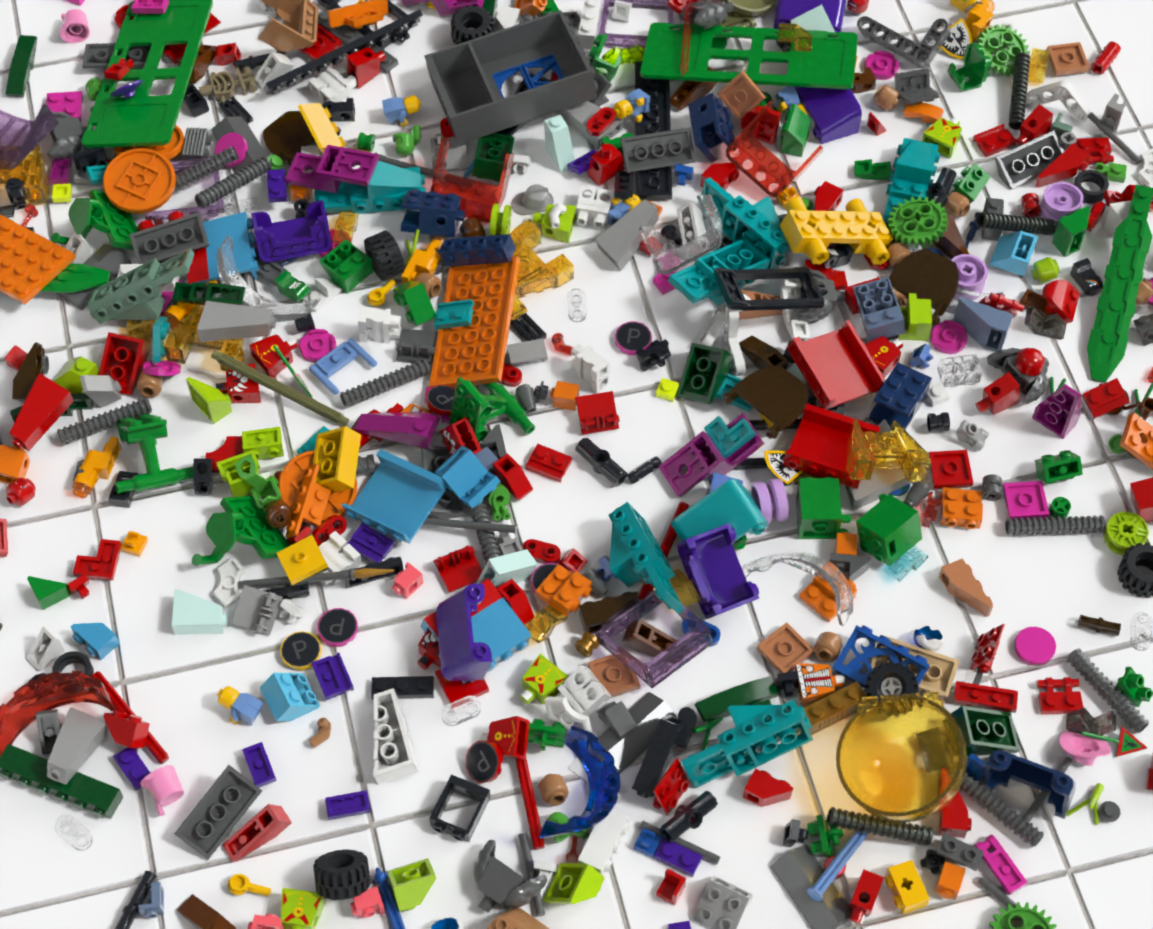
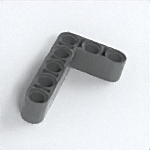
[857,16,950,68]

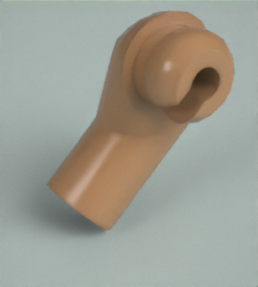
[892,286,908,307]
[308,718,331,748]

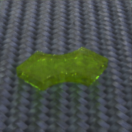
[602,45,645,65]

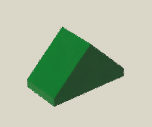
[27,576,71,610]

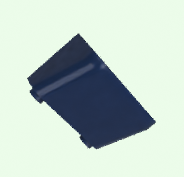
[983,750,1076,819]

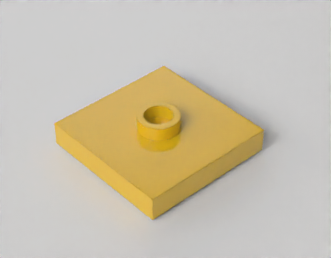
[276,535,328,585]

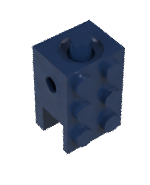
[688,93,737,163]
[401,189,465,238]
[869,362,932,434]

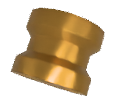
[574,632,600,658]

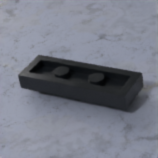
[614,171,633,200]
[344,556,404,589]
[371,676,434,700]

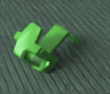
[235,455,282,510]

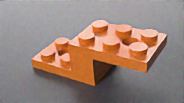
[1119,413,1153,470]

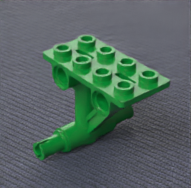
[449,377,536,443]
[115,414,193,494]

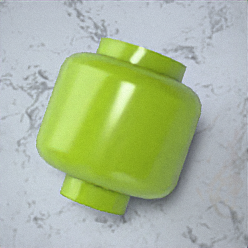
[1031,257,1060,284]

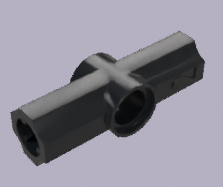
[928,167,957,207]
[575,438,628,486]
[659,791,718,843]

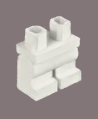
[308,66,357,103]
[576,185,614,229]
[358,306,401,344]
[571,344,610,394]
[319,531,362,585]
[556,665,612,716]

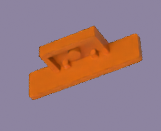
[328,0,389,29]
[285,464,331,538]

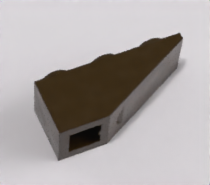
[739,335,789,370]
[12,342,45,401]
[579,591,638,634]

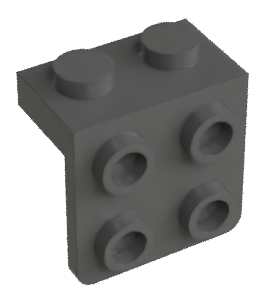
[894,68,939,105]

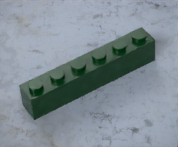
[0,744,123,819]

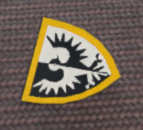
[941,18,973,60]
[764,450,803,486]

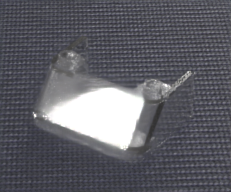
[638,195,723,275]

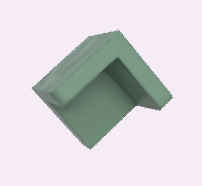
[1051,112,1073,141]

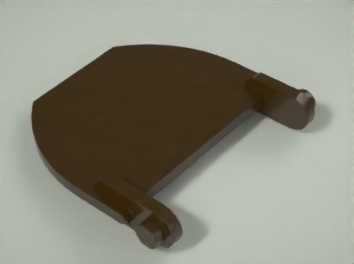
[263,111,341,166]
[889,248,959,326]
[722,366,808,439]

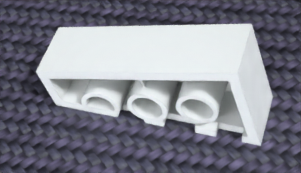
[373,688,419,785]

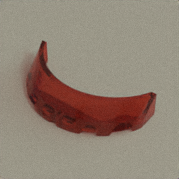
[0,670,116,756]

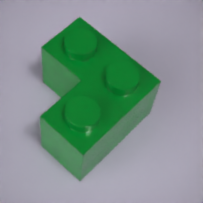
[393,280,436,326]

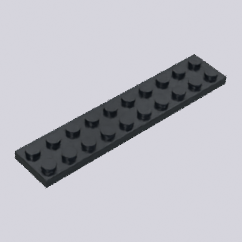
[264,9,423,95]
[635,61,672,200]

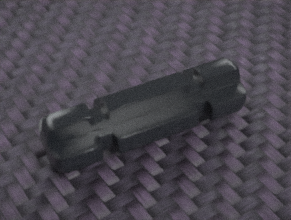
[627,456,662,484]

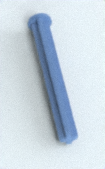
[807,830,868,902]

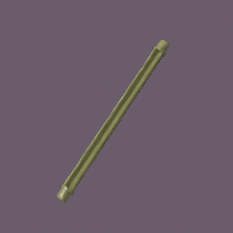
[211,350,350,426]

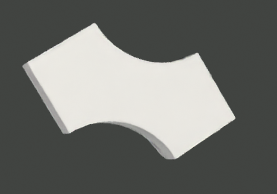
[1137,148,1153,187]
[213,557,246,610]
[544,696,593,738]

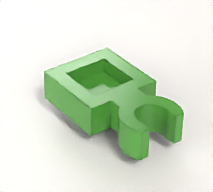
[1095,162,1127,183]

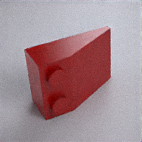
[98,332,151,395]

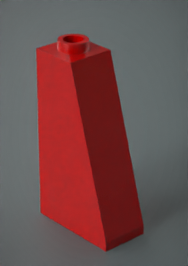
[10,373,74,452]

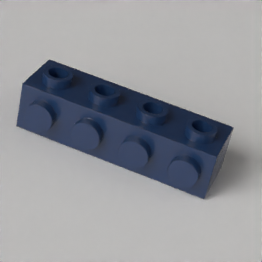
[438,234,516,267]

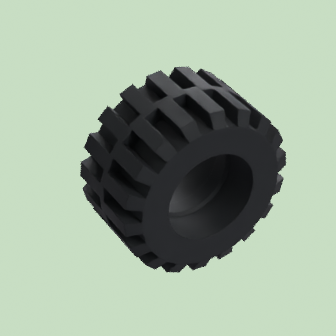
[451,5,494,45]
[364,230,405,281]
[1117,542,1153,598]
[313,849,370,900]

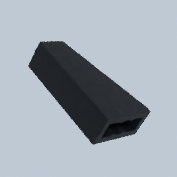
[632,714,687,798]

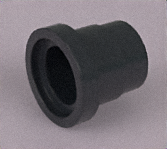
[294,312,316,332]

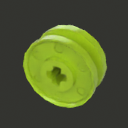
[489,203,511,236]
[1104,512,1149,556]

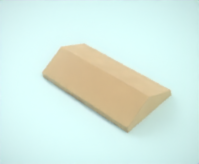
[871,635,960,698]

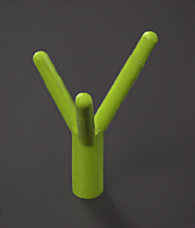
[405,229,426,268]
[1066,783,1104,825]

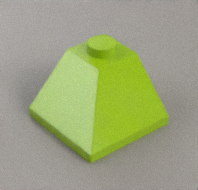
[52,356,99,394]
[186,377,232,424]
[387,858,436,911]
[542,863,605,904]

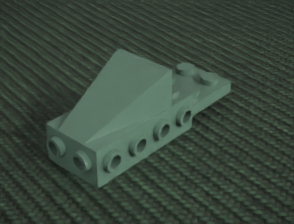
[87,248,195,324]

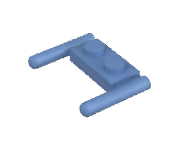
[309,338,377,395]

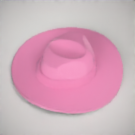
[1059,730,1111,766]

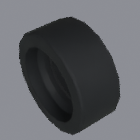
[1074,169,1109,204]
[52,651,94,693]

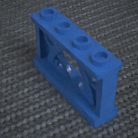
[832,625,930,693]

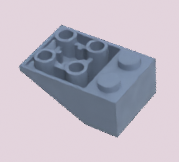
[853,277,906,342]
[953,297,1013,351]

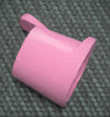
[60,9,90,43]
[140,765,184,816]

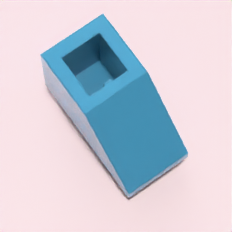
[70,623,119,660]

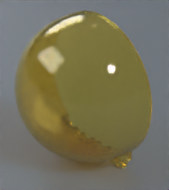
[836,692,967,822]

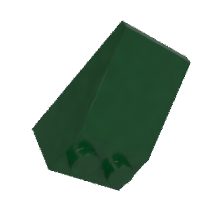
[472,133,515,183]
[676,343,734,405]
[947,706,1020,756]

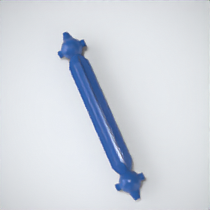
[372,867,406,929]

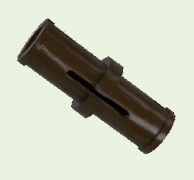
[1078,614,1121,636]

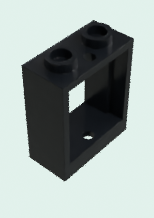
[429,774,491,842]

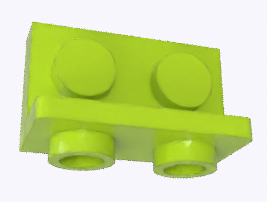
[242,427,284,460]

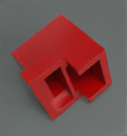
[1130,477,1153,523]

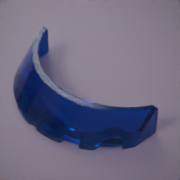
[539,726,620,838]

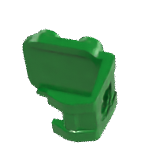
[588,33,621,82]
[948,43,992,91]

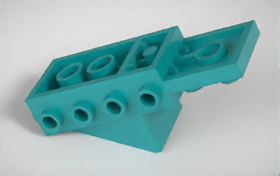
[883,138,940,229]
[314,161,426,215]
[699,177,790,269]
[668,238,771,306]
[608,501,685,614]
[681,699,813,788]

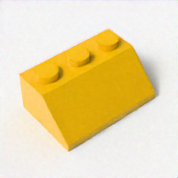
[298,103,346,154]
[313,426,361,492]

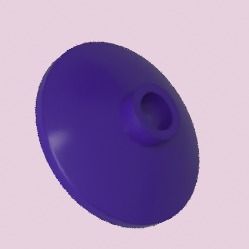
[110,80,143,99]

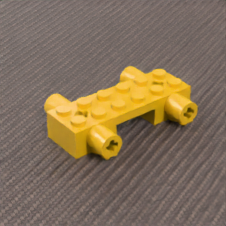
[780,197,893,265]

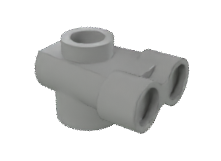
[956,420,989,451]

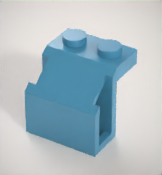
[434,446,501,509]

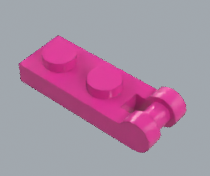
[973,834,1028,896]

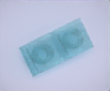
[883,546,928,582]

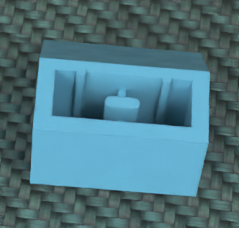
[989,231,1038,276]
[260,673,320,721]

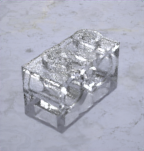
[937,354,982,388]

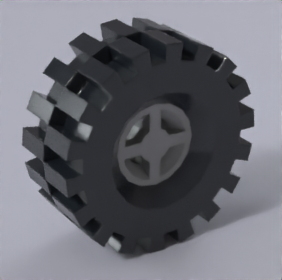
[865,661,918,716]

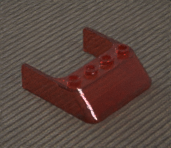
[726,101,823,197]
[430,136,514,223]

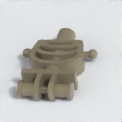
[199,66,258,103]

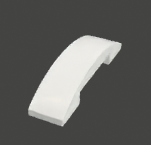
[780,278,810,339]

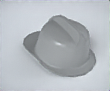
[511,184,554,215]

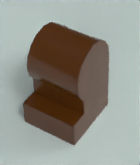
[851,67,876,93]

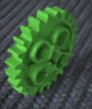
[976,24,1030,77]
[888,196,948,248]
[989,901,1057,929]

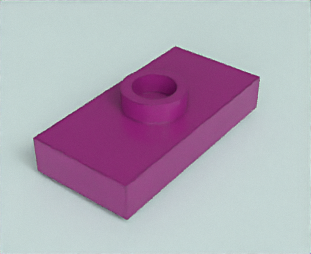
[49,159,72,185]

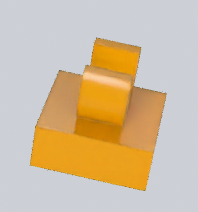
[776,186,799,210]
[121,531,148,557]

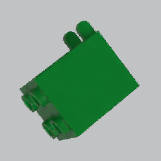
[796,477,851,539]
[856,494,922,566]

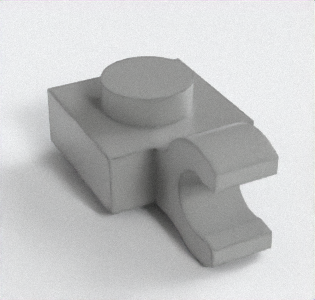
[499,532,523,556]

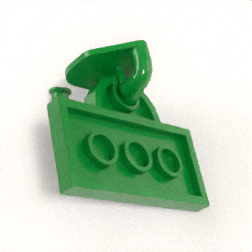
[51,190,138,250]
[192,496,291,566]

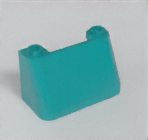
[671,479,769,541]

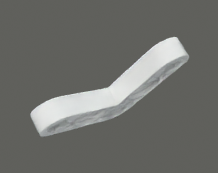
[1026,80,1090,122]
[697,293,751,346]
[724,306,746,375]

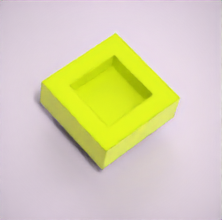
[52,183,72,203]
[656,378,680,402]

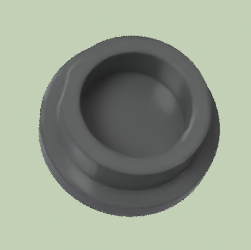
[1099,801,1121,822]

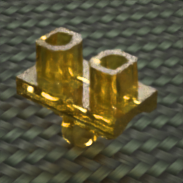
[125,319,158,342]

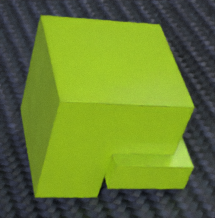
[898,293,932,341]
[216,450,260,497]

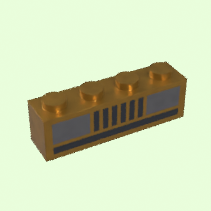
[796,682,868,736]

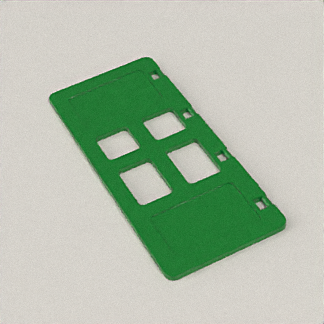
[82,0,213,148]
[640,22,858,89]

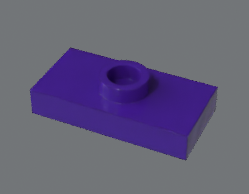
[567,150,597,175]
[325,790,371,820]

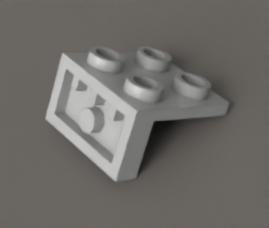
[693,876,753,929]

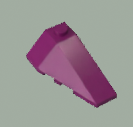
[1032,384,1081,439]
[355,412,440,450]

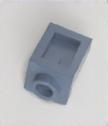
[139,882,164,918]

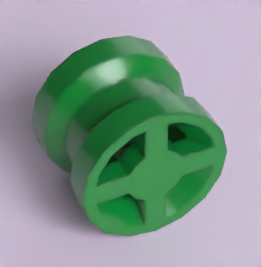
[357,132,375,152]
[1049,497,1071,519]

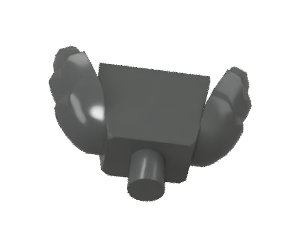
[679,0,734,30]
[35,111,92,160]
[793,266,845,322]
[987,347,1049,404]
[473,840,548,913]

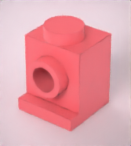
[392,562,423,599]
[350,886,385,918]

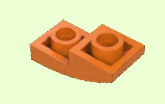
[903,102,944,124]

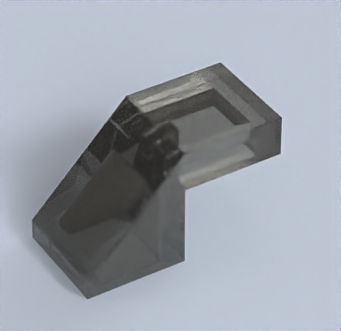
[1024,307,1067,340]
[1066,707,1116,736]

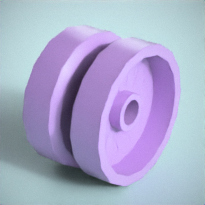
[1040,182,1083,228]
[951,254,988,300]
[751,478,789,523]

